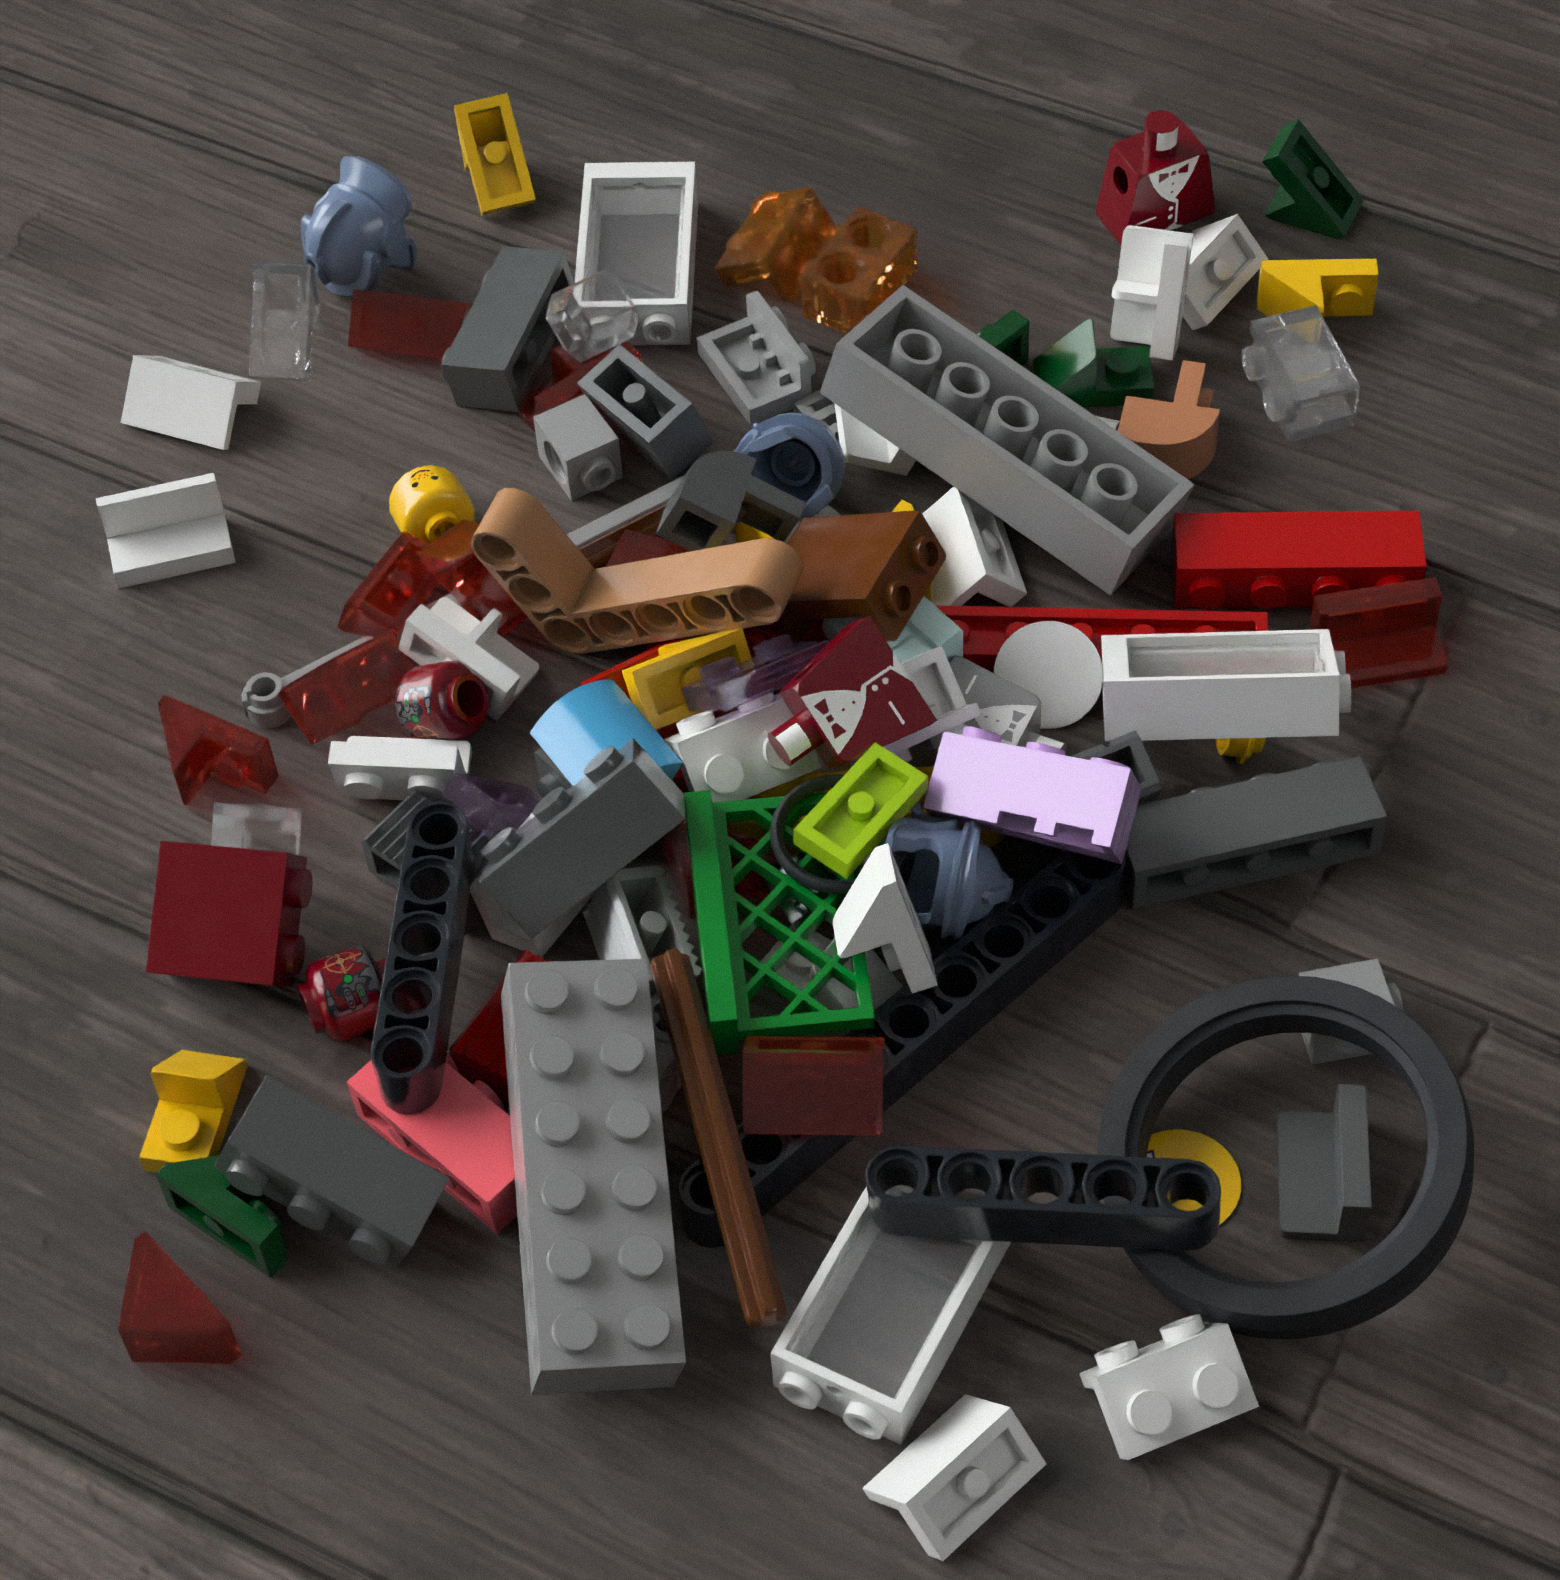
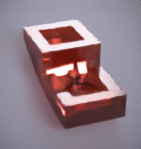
[278,630,415,745]

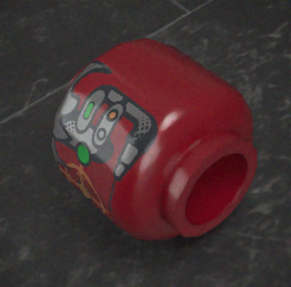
[395,660,489,741]
[297,945,386,1042]

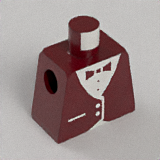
[1096,110,1215,245]
[768,616,937,768]

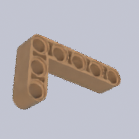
[470,488,804,654]

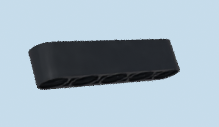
[371,801,475,1114]
[865,1145,1221,1251]

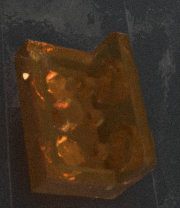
[714,186,836,301]

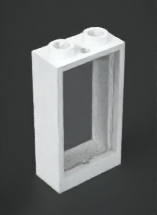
[572,162,698,346]
[1101,629,1351,741]
[770,1185,1011,1445]

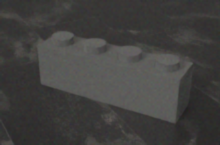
[1124,756,1387,910]

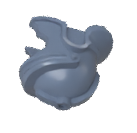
[301,156,417,296]
[729,412,845,541]
[885,801,1014,939]

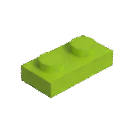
[793,742,928,879]

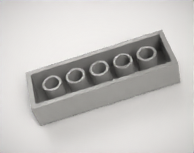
[820,285,1195,596]
[501,959,686,1395]

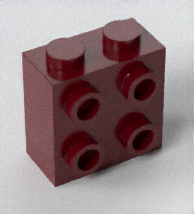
[145,841,313,987]

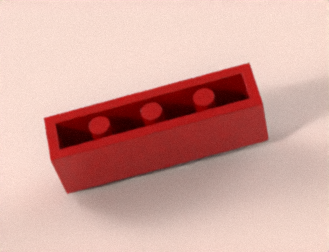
[1170,510,1427,610]

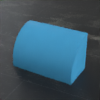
[530,680,683,786]

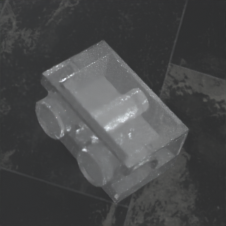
[1241,305,1360,443]

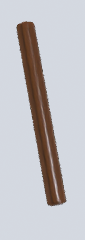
[651,949,787,1330]

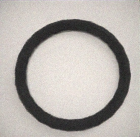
[770,774,908,894]

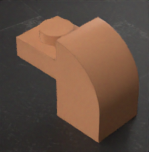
[1118,360,1220,479]

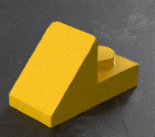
[454,93,536,216]
[1257,259,1379,347]
[622,628,761,730]
[139,1050,248,1173]

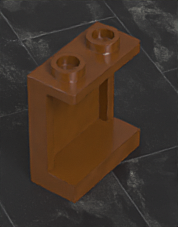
[763,510,946,648]

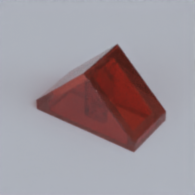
[118,1231,242,1364]

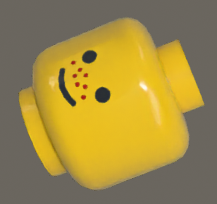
[389,465,475,554]

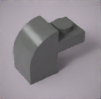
[656,451,805,551]

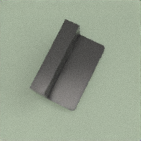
[1276,1084,1372,1242]

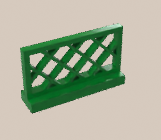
[684,790,875,1055]

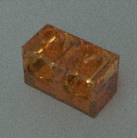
[798,206,917,334]

